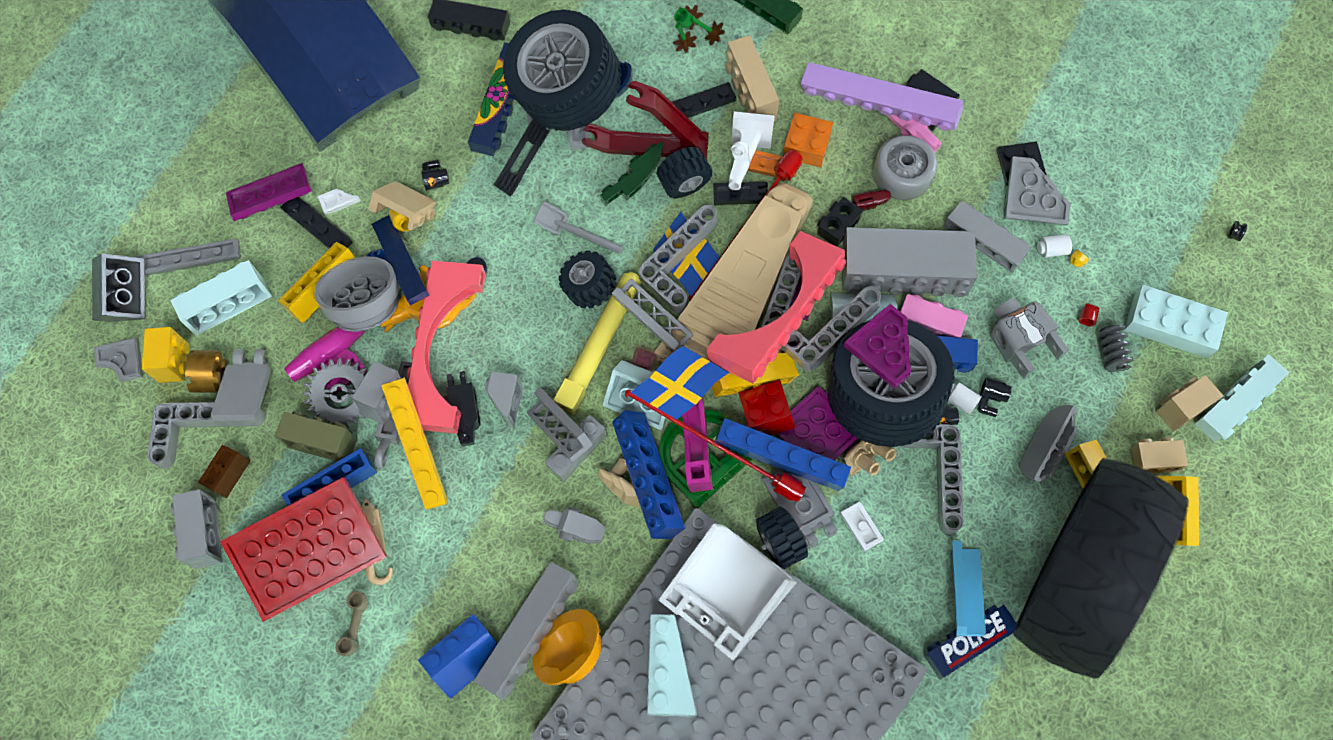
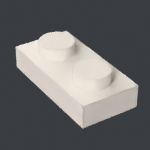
[840,502,884,552]

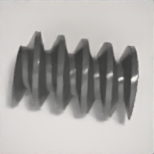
[1099,325,1134,372]

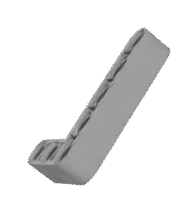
[639,205,718,314]
[762,254,815,361]
[768,286,881,371]
[147,402,266,469]
[899,424,963,536]

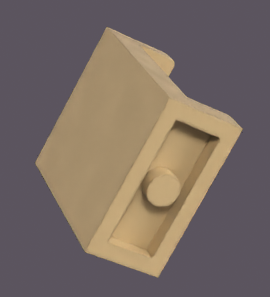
[369,181,436,230]

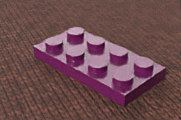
[225,163,312,221]

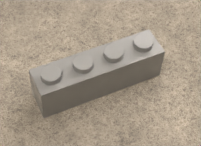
[944,201,1031,273]

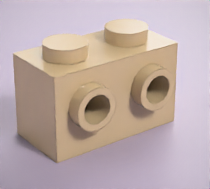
[1131,437,1188,473]

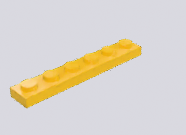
[381,377,448,510]

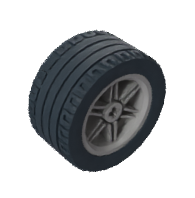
[503,9,621,131]
[828,320,955,447]

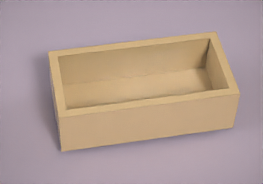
[725,35,779,121]

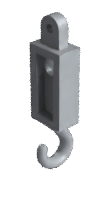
[374,417,400,469]

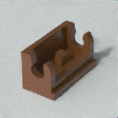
[198,445,250,499]

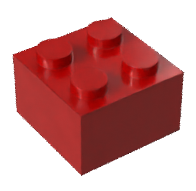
[738,379,795,436]

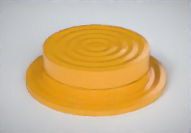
[533,609,602,685]

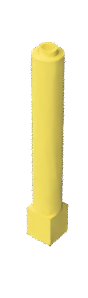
[553,272,641,415]

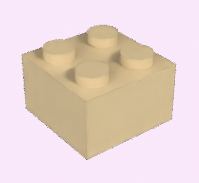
[1156,375,1223,432]

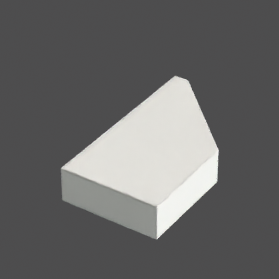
[317,189,360,215]

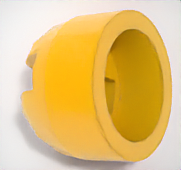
[1070,249,1089,268]

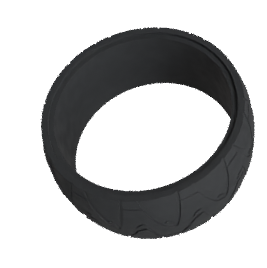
[1013,458,1189,679]

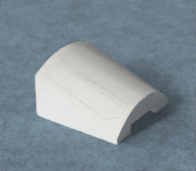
[659,524,797,660]

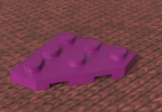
[844,304,911,389]

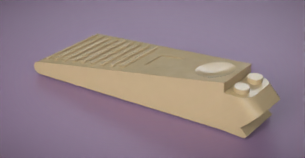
[653,183,813,389]

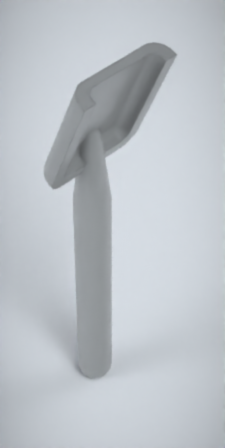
[533,201,623,253]

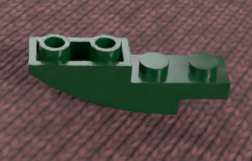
[600,142,664,206]

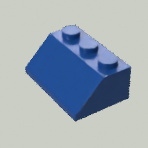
[418,614,498,699]

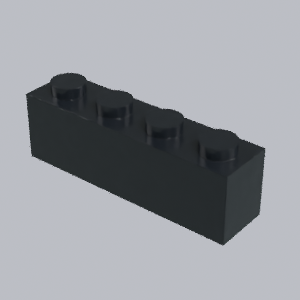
[427,0,510,41]

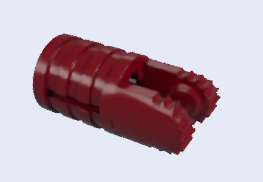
[851,190,891,211]

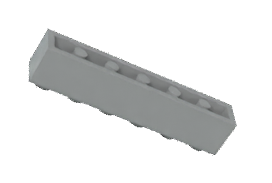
[474,562,579,701]

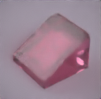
[631,348,657,372]

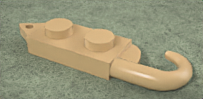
[362,498,393,585]

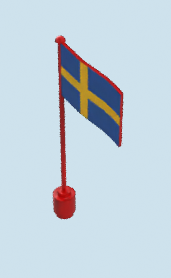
[653,150,803,301]
[625,346,806,502]

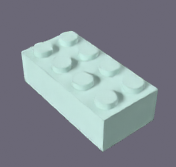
[170,260,272,336]
[1124,285,1228,358]

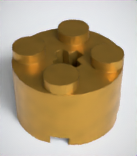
[185,350,228,393]

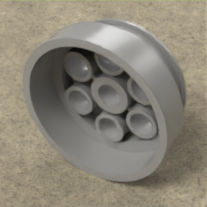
[314,256,399,332]

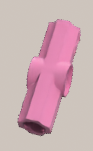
[887,114,942,153]

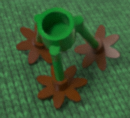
[673,5,725,53]

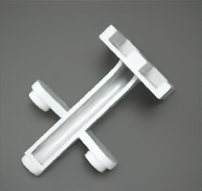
[729,111,775,190]

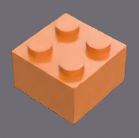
[783,112,834,168]

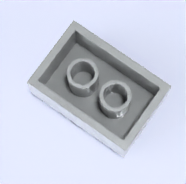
[171,489,223,569]

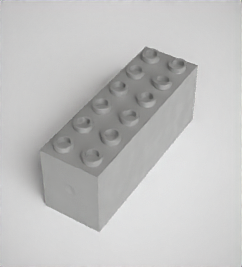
[842,227,977,297]

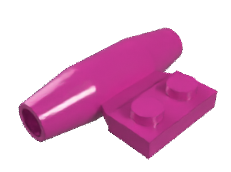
[284,327,368,395]

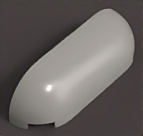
[1020,405,1078,482]

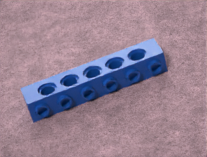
[612,410,685,540]

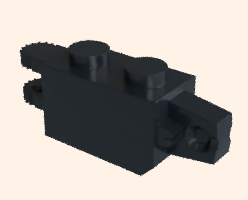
[444,371,481,447]

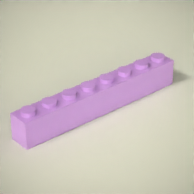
[801,62,964,131]

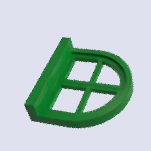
[659,410,753,509]

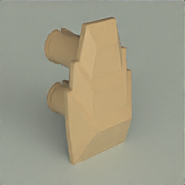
[844,441,897,476]
[597,458,640,507]

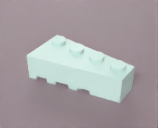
[1195,354,1290,442]
[648,615,697,717]

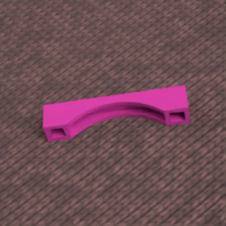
[682,397,713,492]

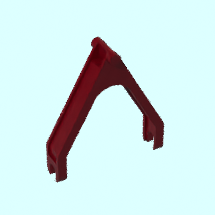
[582,81,709,159]

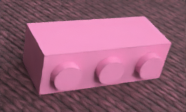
[900,294,968,338]

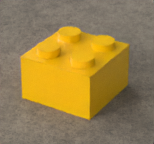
[141,327,189,383]

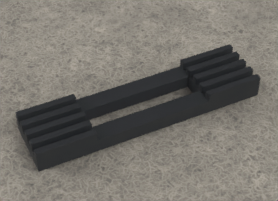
[494,119,550,196]

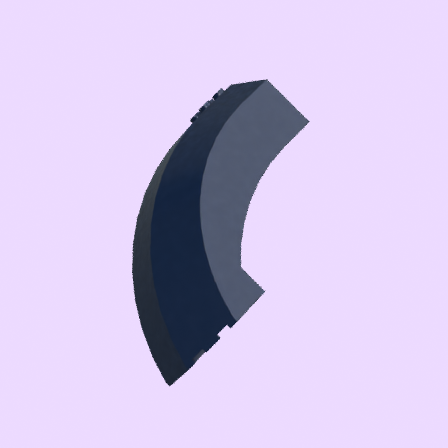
[208,0,420,152]

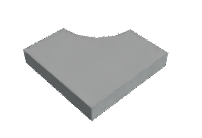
[94,337,143,382]

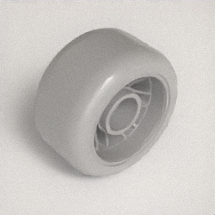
[873,135,937,200]

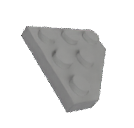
[1004,156,1071,226]

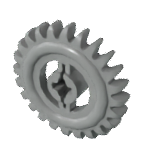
[302,358,366,428]

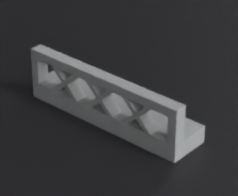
[612,279,693,352]
[527,387,593,462]

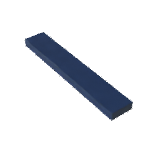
[372,215,429,305]

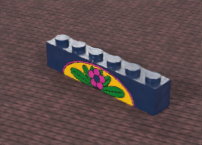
[468,42,516,157]

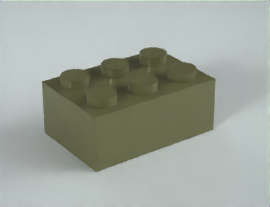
[274,411,357,461]

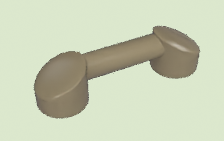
[335,591,368,656]

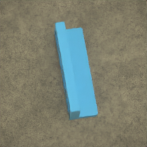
[952,541,986,636]

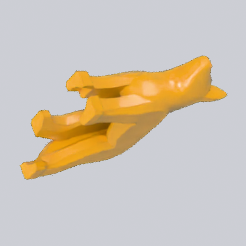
[381,265,477,333]

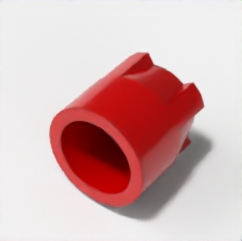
[1079,303,1100,327]

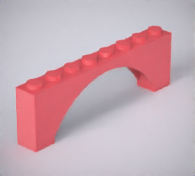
[707,231,846,384]
[407,261,486,434]

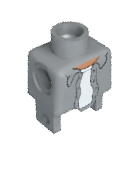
[991,298,1069,379]

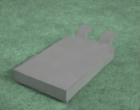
[211,349,271,421]
[762,469,838,549]

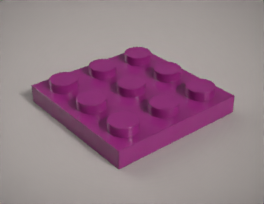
[776,386,858,460]

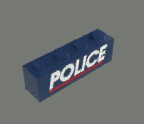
[923,604,1017,680]

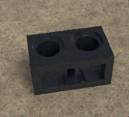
[817,197,863,247]

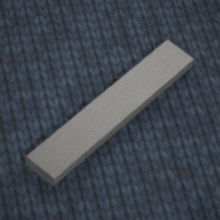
[134,239,240,276]

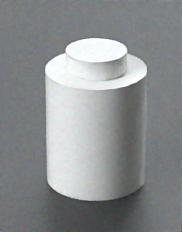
[1037,234,1072,258]
[948,383,982,415]

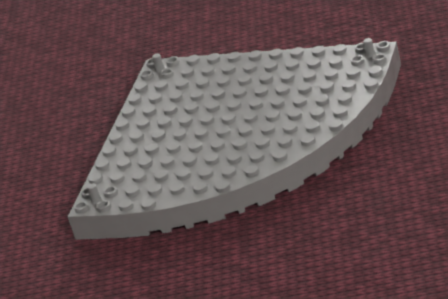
[530,508,928,740]

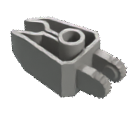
[543,507,606,544]

